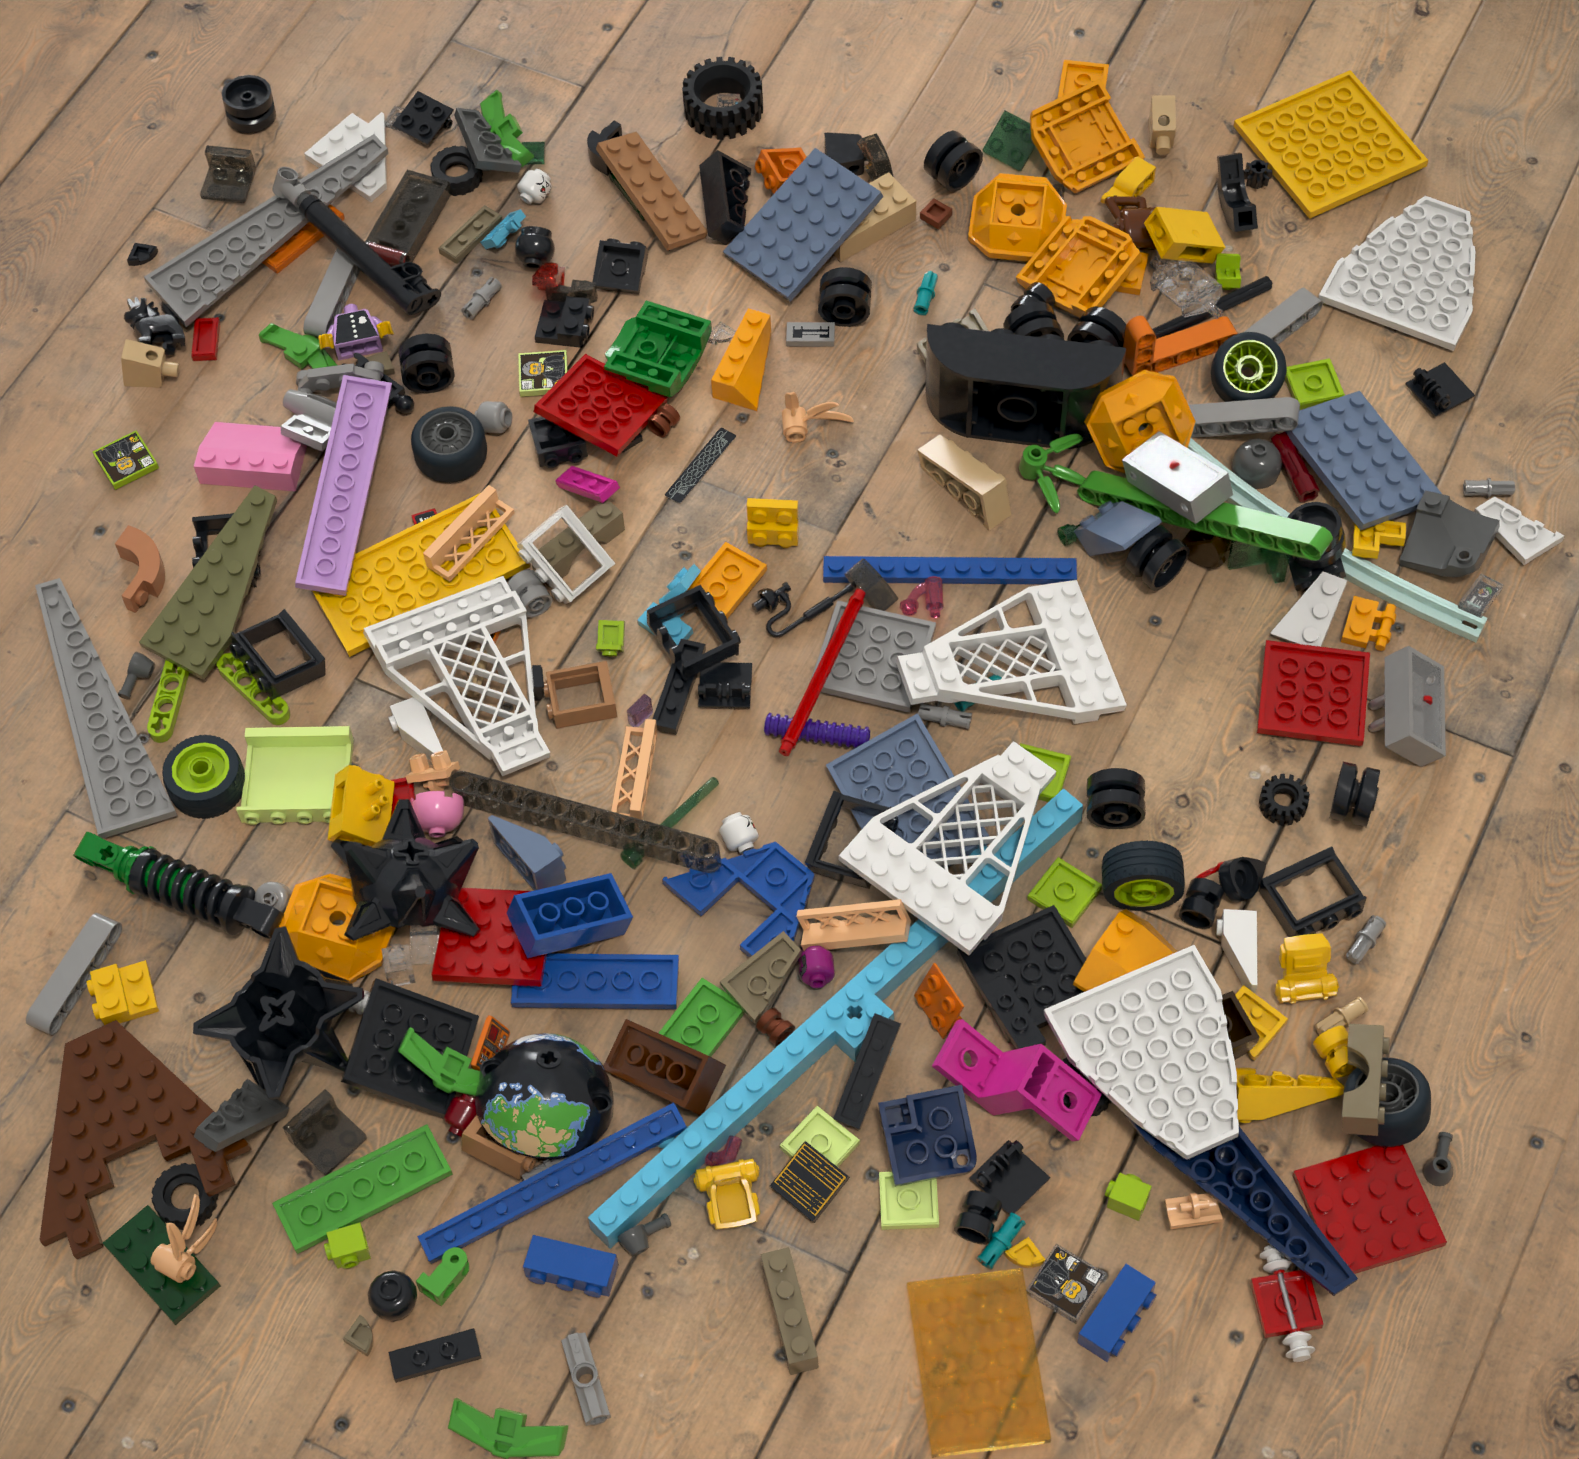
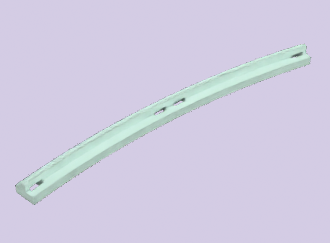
[1188,438,1487,642]

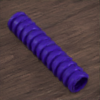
[764,713,870,749]

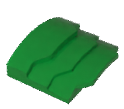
[604,300,712,397]

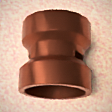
[647,403,680,438]
[756,1008,795,1047]

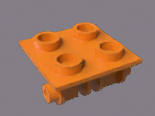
[914,963,965,1039]

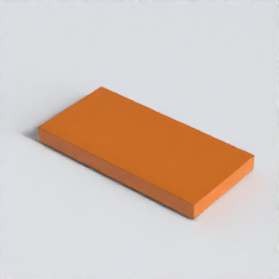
[262,204,345,274]

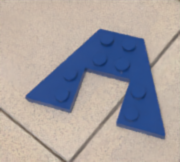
[662,841,815,958]

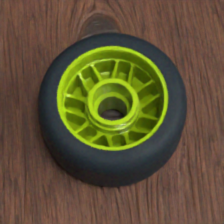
[1211,332,1287,402]

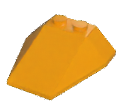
[1073,909,1177,992]

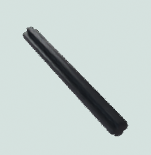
[1152,276,1273,339]

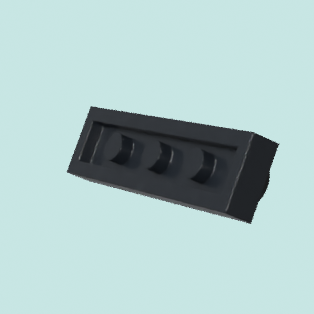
[653,639,706,735]
[833,1013,901,1129]

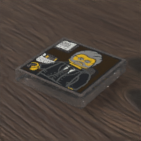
[1026,1244,1106,1324]

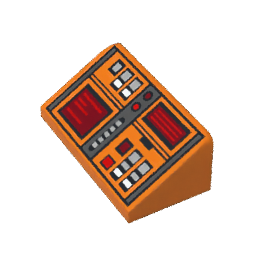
[471,1015,510,1071]

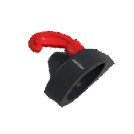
[1195,857,1266,903]

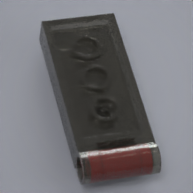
[365,169,452,267]

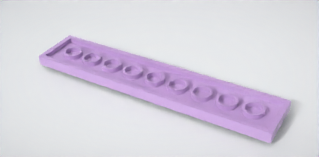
[295,375,392,596]

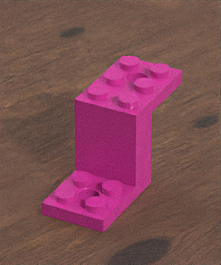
[932,1019,1102,1142]

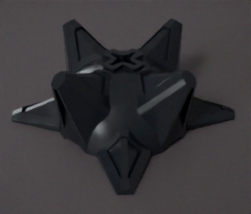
[331,799,481,941]
[193,926,364,1100]

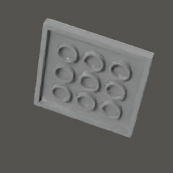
[811,600,936,713]

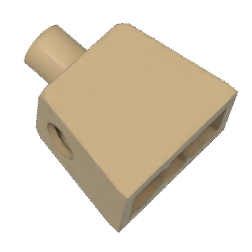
[1148,95,1176,155]
[121,339,179,388]

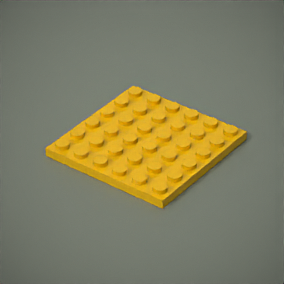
[1233,70,1428,219]

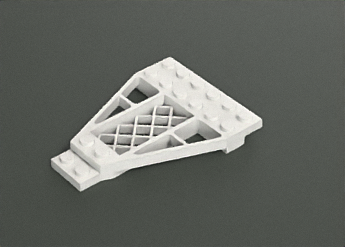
[363,576,550,776]
[896,580,1127,724]
[839,741,1056,955]

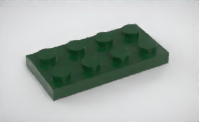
[103,1205,221,1325]

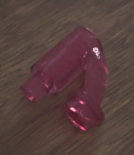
[900,576,944,618]

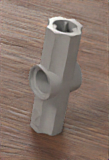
[561,1332,611,1426]

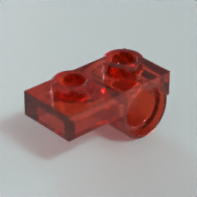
[532,262,565,292]

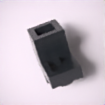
[587,120,622,176]

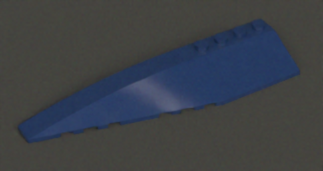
[1123,1112,1358,1296]

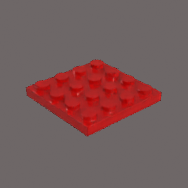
[533,354,668,457]
[1257,640,1370,746]
[431,888,547,987]
[1293,1145,1447,1274]

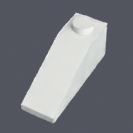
[388,697,443,762]
[1216,909,1257,993]

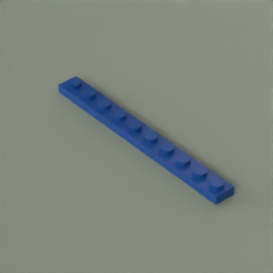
[823,556,1077,585]
[417,1102,687,1264]

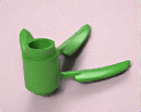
[1019,434,1086,513]

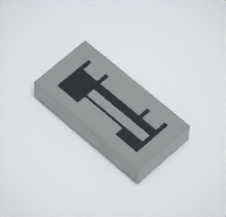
[786,322,835,347]

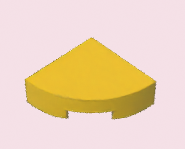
[1005,1237,1045,1268]

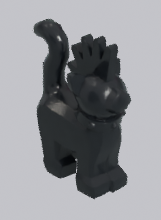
[124,297,185,355]

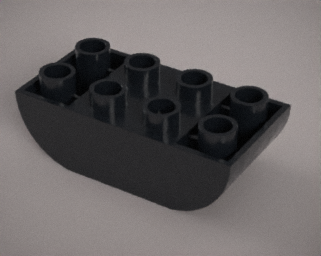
[926,322,1126,449]

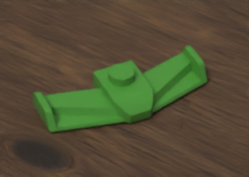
[480,90,534,167]
[259,323,337,369]
[398,1028,480,1096]
[448,1398,568,1459]

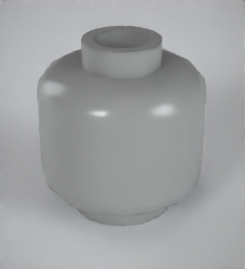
[474,401,512,433]
[254,881,292,914]

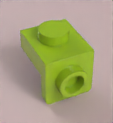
[1215,253,1241,290]
[596,620,625,657]

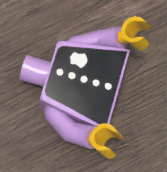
[318,304,394,361]

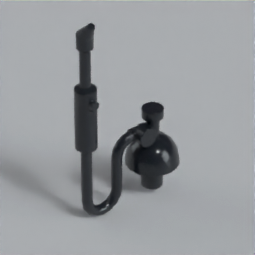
[752,582,858,637]

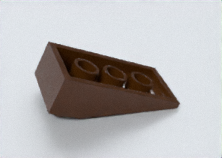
[603,1019,726,1116]

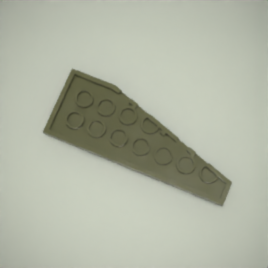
[139,485,277,680]

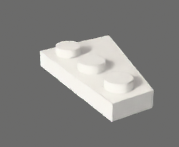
[1474,497,1564,565]
[1270,572,1347,647]

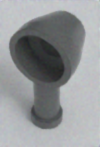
[118,652,155,700]
[1424,1132,1453,1186]
[618,1213,671,1256]

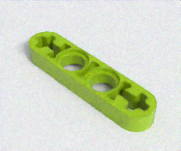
[217,653,290,725]
[147,660,189,743]

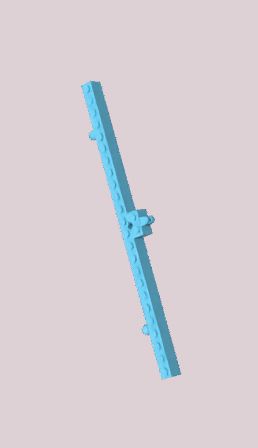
[588,789,1083,1249]

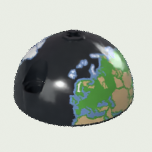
[475,1033,614,1159]

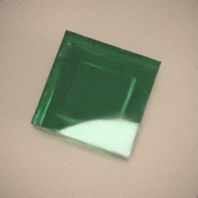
[522,142,546,165]

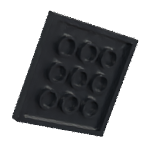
[957,905,1086,1043]
[341,978,479,1118]

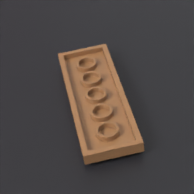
[596,131,707,251]

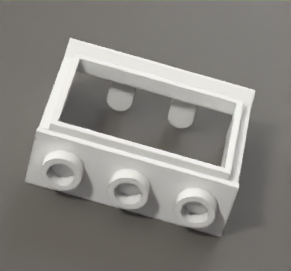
[516,505,615,604]

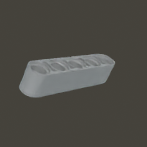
[303,248,361,337]
[1241,288,1323,371]
[1189,397,1300,438]
[26,913,122,1035]

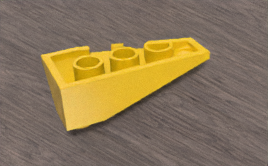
[1236,1068,1344,1123]

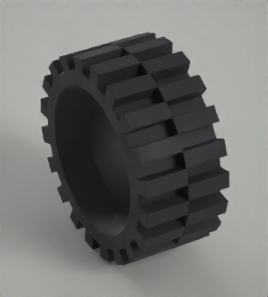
[682,57,763,140]

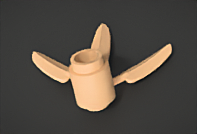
[782,392,854,443]
[151,1194,217,1283]

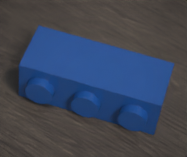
[523,1235,619,1298]
[1077,1264,1157,1362]

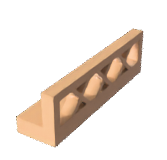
[423,485,515,582]
[610,719,658,824]
[796,899,911,951]

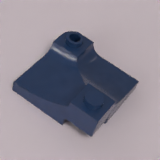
[878,1085,977,1187]

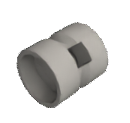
[508,569,553,618]

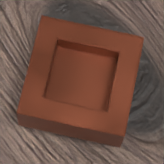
[920,198,952,229]

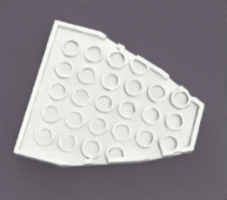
[1318,196,1476,351]
[1044,945,1239,1160]

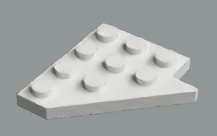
[304,112,387,202]

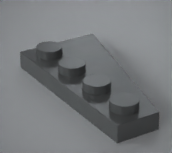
[454,108,522,173]
[194,1078,289,1152]

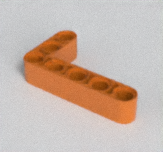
[1123,315,1238,376]

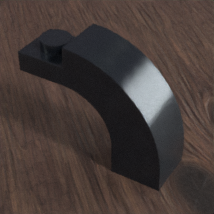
[1216,152,1258,232]

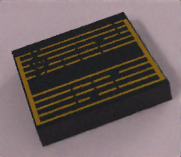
[770,1141,850,1223]

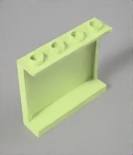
[236,726,354,825]

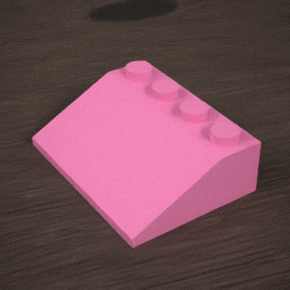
[194,422,307,492]

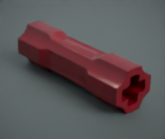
[1271,432,1320,503]

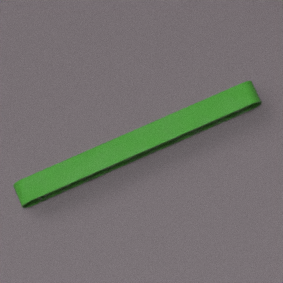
[1077,471,1333,561]

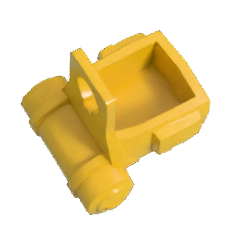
[1275,933,1339,1004]
[694,1158,760,1230]

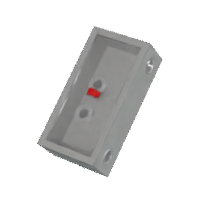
[1122,431,1233,524]
[1369,646,1446,767]

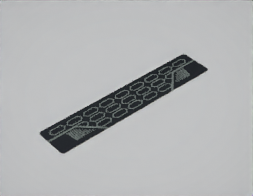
[665,428,736,503]

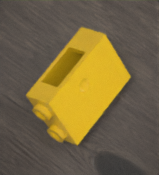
[1144,207,1226,264]
[327,765,394,846]

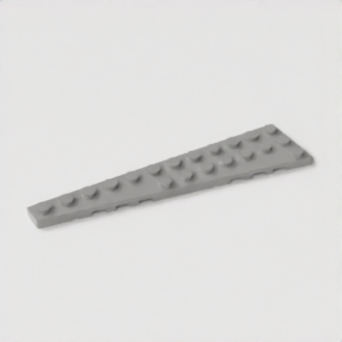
[144,134,389,327]
[35,578,178,839]

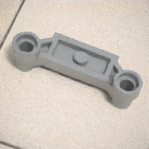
[296,361,384,393]

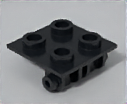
[392,91,454,145]
[1405,362,1475,417]
[698,662,752,708]
[969,1140,1051,1214]

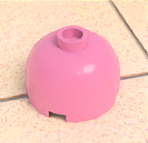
[410,791,464,838]

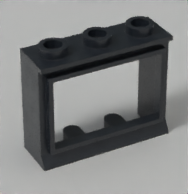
[192,513,261,587]
[647,585,741,681]
[230,609,325,700]
[805,791,899,889]
[1259,846,1367,937]

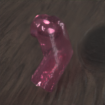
[705,1135,742,1166]

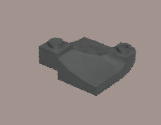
[1399,490,1500,577]

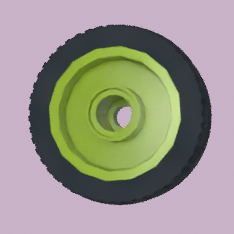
[162,735,245,819]
[1102,840,1185,911]

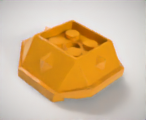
[968,173,1067,262]
[1084,370,1196,474]
[279,873,396,984]

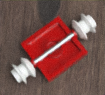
[1250,1245,1324,1362]

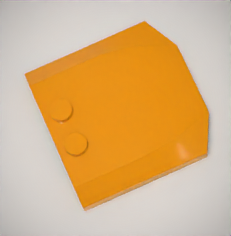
[1030,79,1145,194]
[1016,216,1142,318]

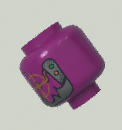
[798,946,835,988]

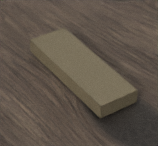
[438,205,503,264]

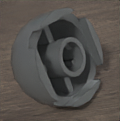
[1231,438,1282,489]

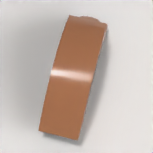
[115,525,165,613]

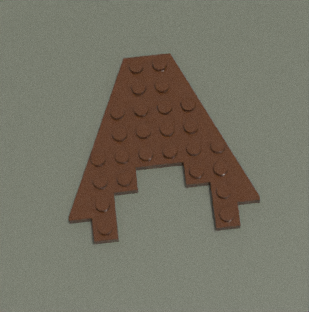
[40,1020,252,1260]

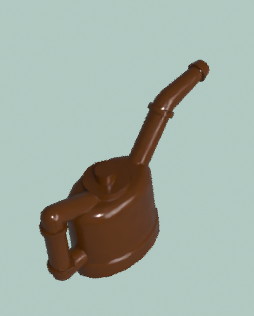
[1105,195,1157,250]

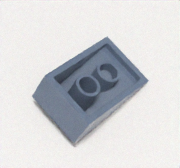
[1074,501,1162,556]
[488,815,566,891]

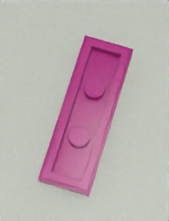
[555,466,620,503]

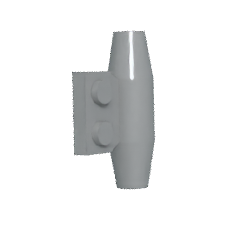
[281,389,337,451]

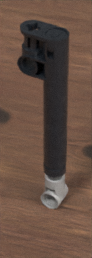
[272,167,441,315]

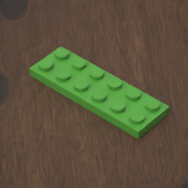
[272,1124,453,1254]

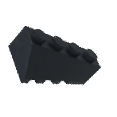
[699,150,751,245]

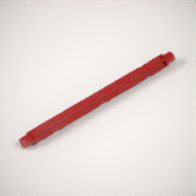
[779,589,866,756]

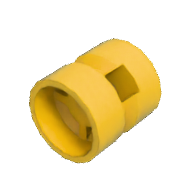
[1313,1025,1357,1079]

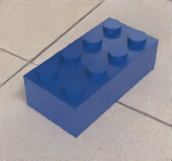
[506,873,633,958]

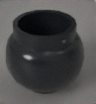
[515,226,555,268]
[368,1270,417,1322]

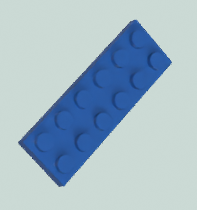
[511,953,679,1009]

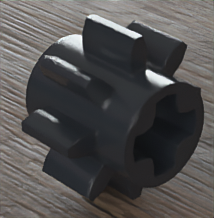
[1244,160,1272,189]

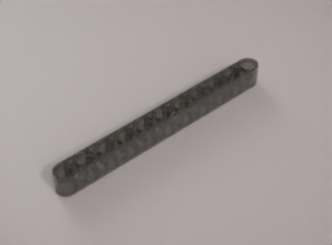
[449,771,722,873]

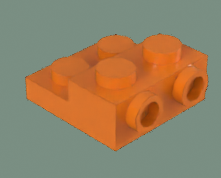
[755,147,806,194]

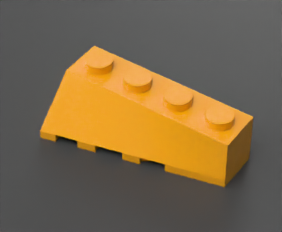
[711,308,771,411]

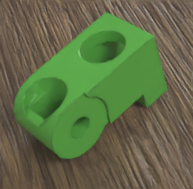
[416,1247,470,1306]

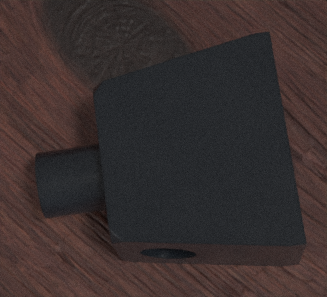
[824,132,877,176]

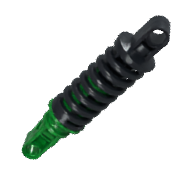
[73,832,284,939]

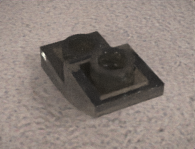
[856,133,893,181]
[545,280,598,304]
[844,559,899,611]

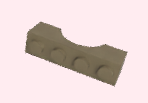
[532,499,625,588]
[1342,1024,1390,1136]
[761,1247,819,1375]

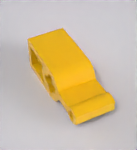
[1101,156,1156,210]

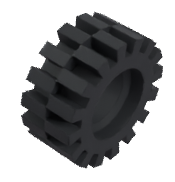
[1259,774,1310,826]

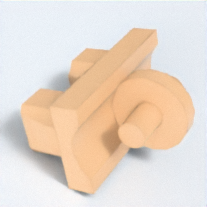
[406,750,460,791]
[1164,1193,1223,1230]

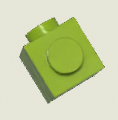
[1105,1173,1152,1221]
[324,1223,371,1269]

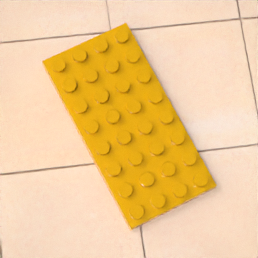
[311,493,530,657]

